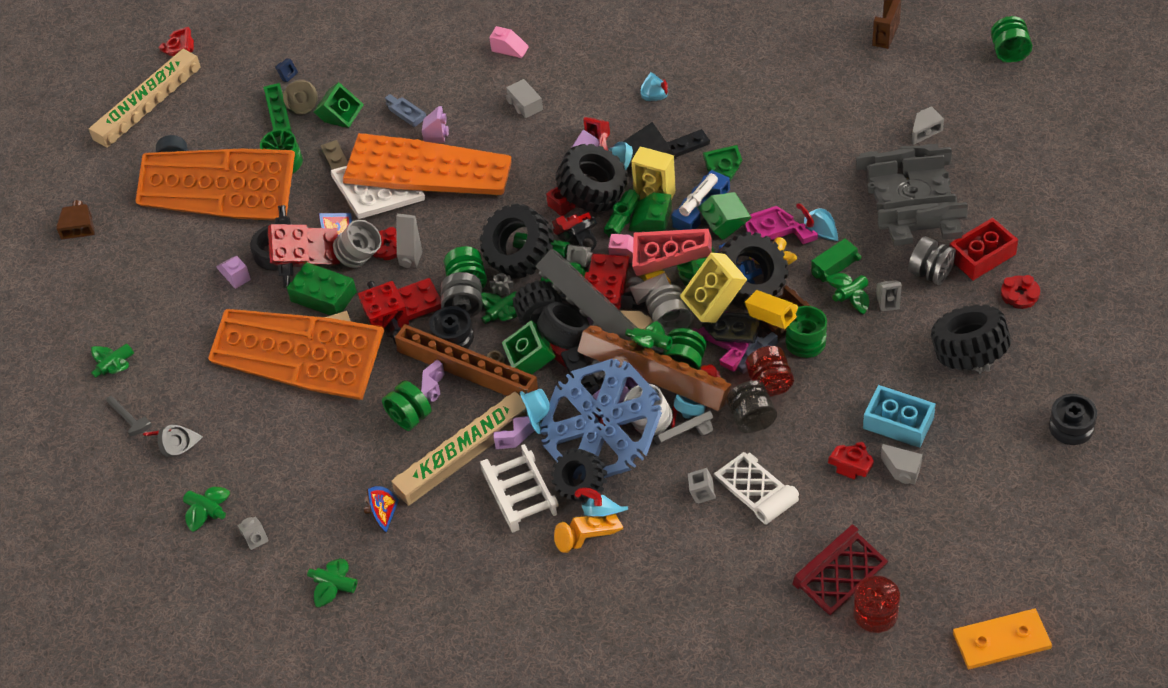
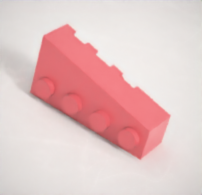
[632,229,712,276]

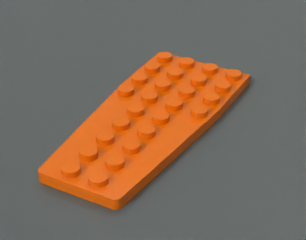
[343,133,511,195]
[136,148,295,220]
[208,309,384,400]

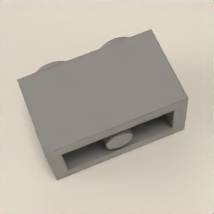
[506,79,543,118]

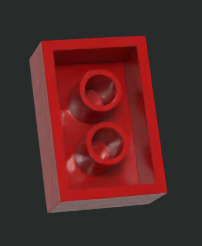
[949,218,1018,281]

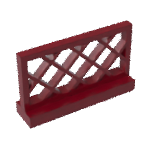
[792,524,888,615]

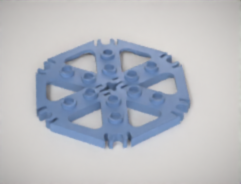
[540,359,662,481]

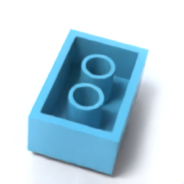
[863,385,936,448]

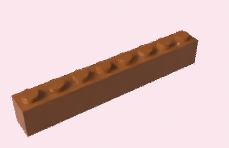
[395,324,538,396]
[577,325,731,411]

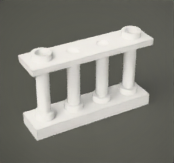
[480,444,559,533]

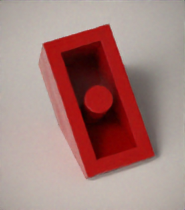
[583,117,610,140]

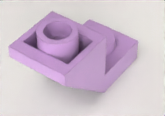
[421,360,445,403]
[494,416,535,449]

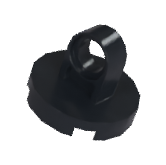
[562,217,598,251]

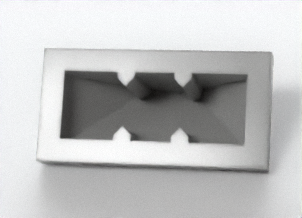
[630,273,670,305]

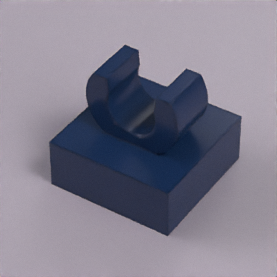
[275,58,298,82]

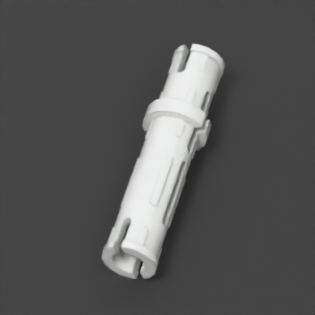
[679,173,718,216]

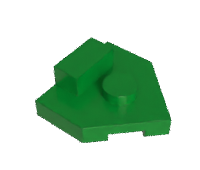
[703,145,742,181]

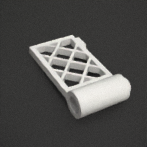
[714,452,799,525]

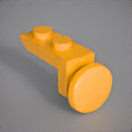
[554,514,623,553]

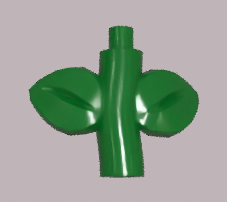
[826,273,869,315]
[481,291,517,324]
[625,321,672,350]
[91,343,134,378]
[183,487,230,532]
[307,558,358,608]

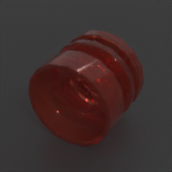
[745,346,794,398]
[853,576,900,633]

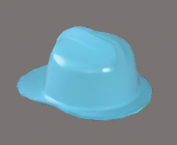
[520,389,550,434]

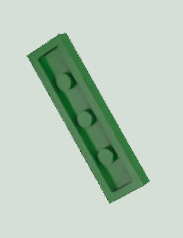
[263,83,292,132]

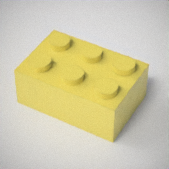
[631,147,676,200]
[680,253,747,323]

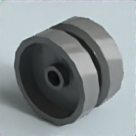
[440,272,483,318]

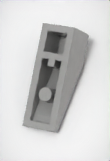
[396,213,423,268]

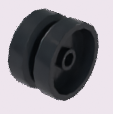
[429,306,474,349]
[1049,394,1097,445]

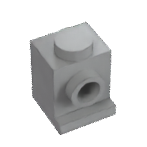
[688,468,716,503]

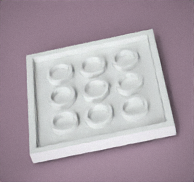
[331,166,425,219]

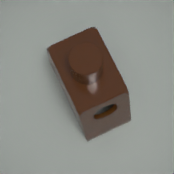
[57,200,95,240]

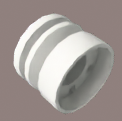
[623,384,673,435]

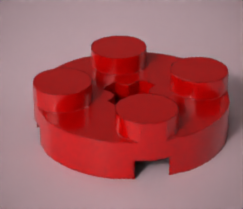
[373,227,397,260]
[1001,275,1040,309]

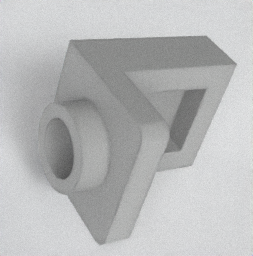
[566,245,593,267]
[237,516,269,550]

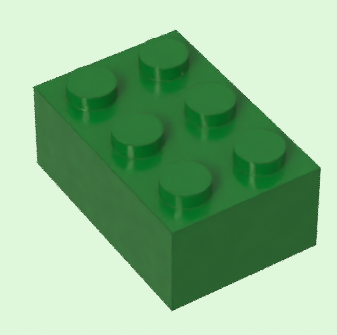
[287,263,357,316]

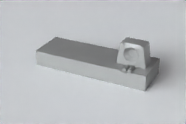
[654,411,714,445]

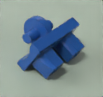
[736,259,762,284]

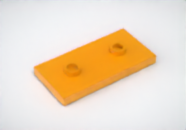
[953,608,1052,670]

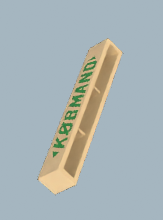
[88,49,201,148]
[391,392,528,506]

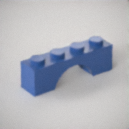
[671,170,730,230]

